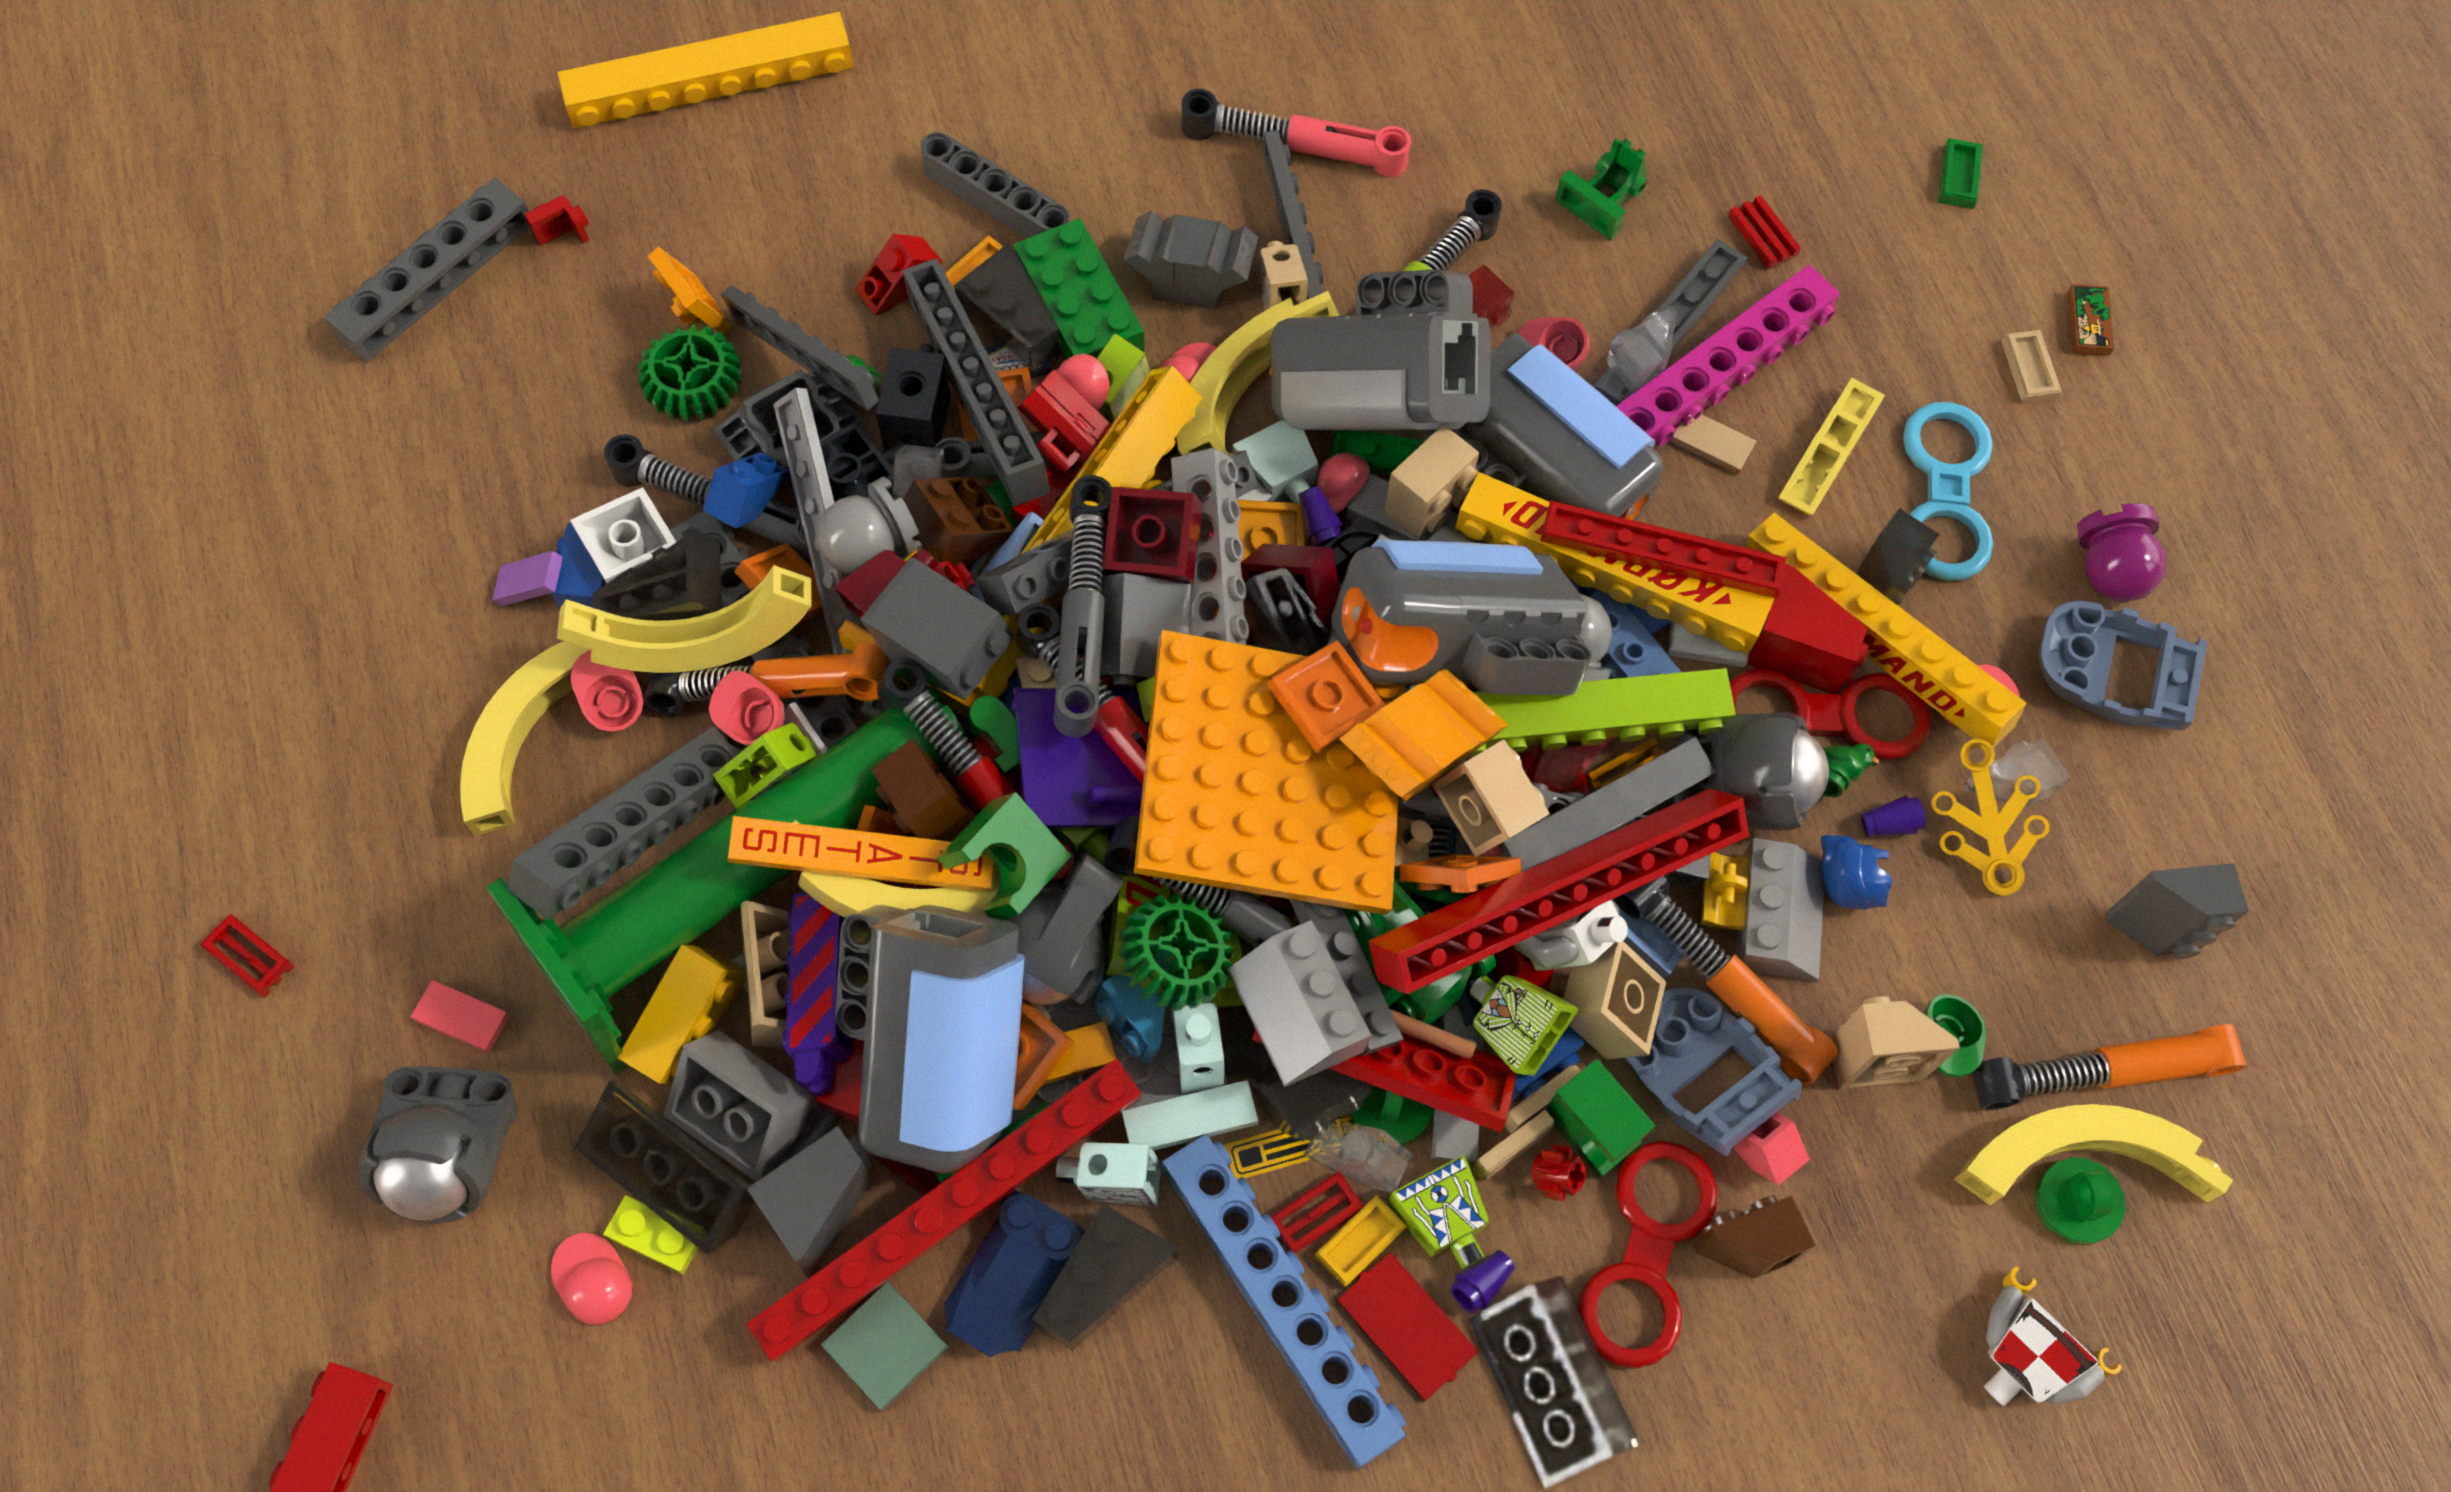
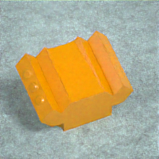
[1339,669,1509,802]

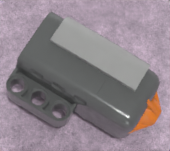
[1269,269,1491,431]

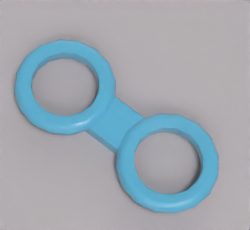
[1901,402,1994,581]

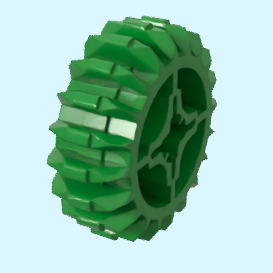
[637,323,742,423]
[1117,893,1235,1012]

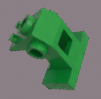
[1555,138,1648,241]

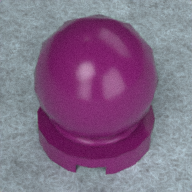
[2077,503,2167,603]

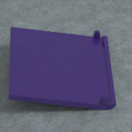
[1012,688,1150,828]

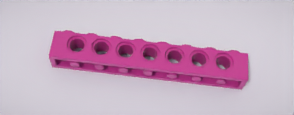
[1616,264,1840,446]

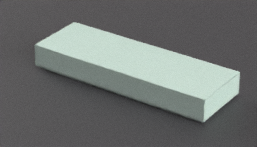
[1122,1080,1258,1151]

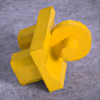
[1700,852,1749,931]

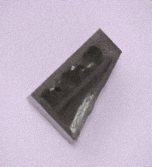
[954,242,1062,376]
[593,526,722,621]
[1243,567,1333,657]
[1032,1203,1179,1351]

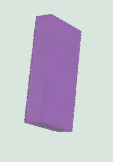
[492,551,563,606]

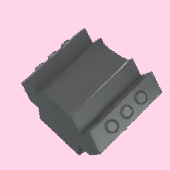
[1123,211,1258,309]
[714,369,866,473]

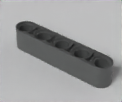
[921,132,1070,238]

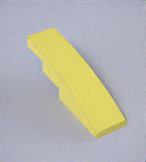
[1778,377,1885,517]

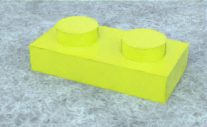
[603,1195,705,1275]

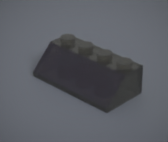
[575,1078,754,1254]
[1469,1276,1641,1489]

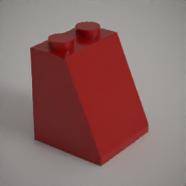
[1746,563,1869,694]

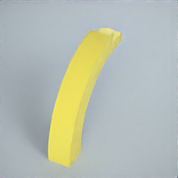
[1176,291,1340,456]
[557,565,811,673]
[460,641,590,837]
[793,820,1001,928]
[1954,1104,2233,1205]

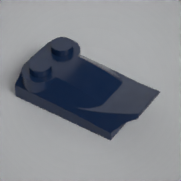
[944,1190,1090,1358]

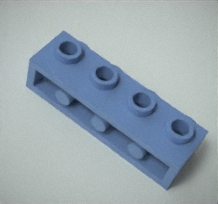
[1571,580,1681,679]

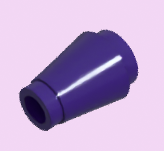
[1298,486,1343,547]
[1861,795,1926,837]
[1450,1250,1515,1314]

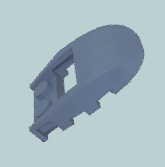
[2039,601,2207,731]
[1625,987,1802,1156]

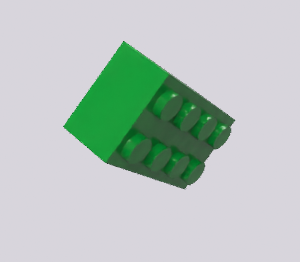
[1013,218,1144,361]

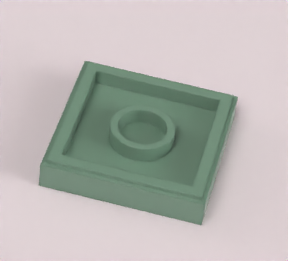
[820,1282,949,1412]

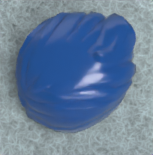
[1821,835,1892,910]

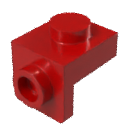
[524,194,589,246]

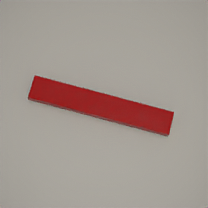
[1540,500,1787,599]

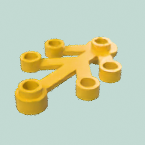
[1931,739,2050,896]

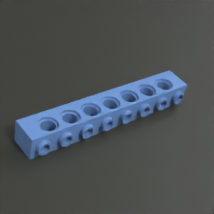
[1162,1134,1406,1471]

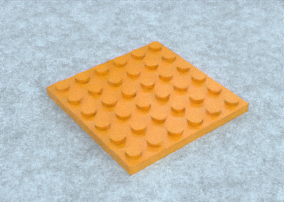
[1134,630,1405,915]

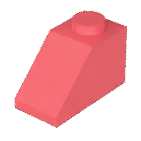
[1732,1113,1810,1186]

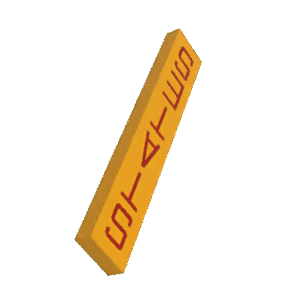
[727,816,994,892]

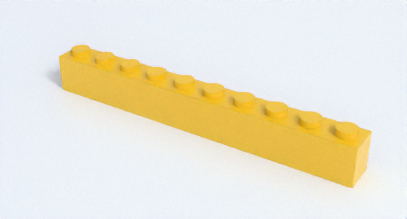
[973,365,1202,698]

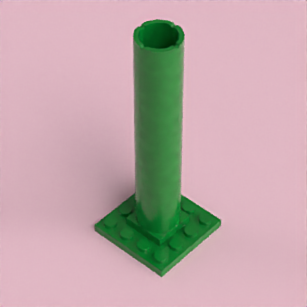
[486,685,969,1075]

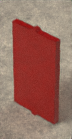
[1337,1252,1479,1402]

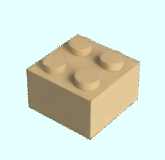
[1384,424,1479,541]
[1432,739,1550,857]
[1563,941,1666,1059]

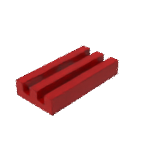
[1728,195,1801,269]
[200,913,295,998]
[1270,1171,1364,1255]

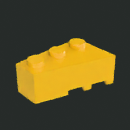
[617,945,746,1084]

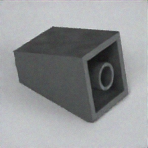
[860,557,1015,700]
[1098,573,1191,687]
[747,1126,873,1278]

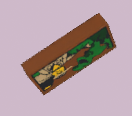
[2068,284,2114,356]

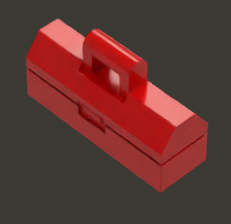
[1017,369,1111,474]

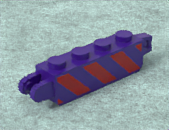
[782,890,853,1097]

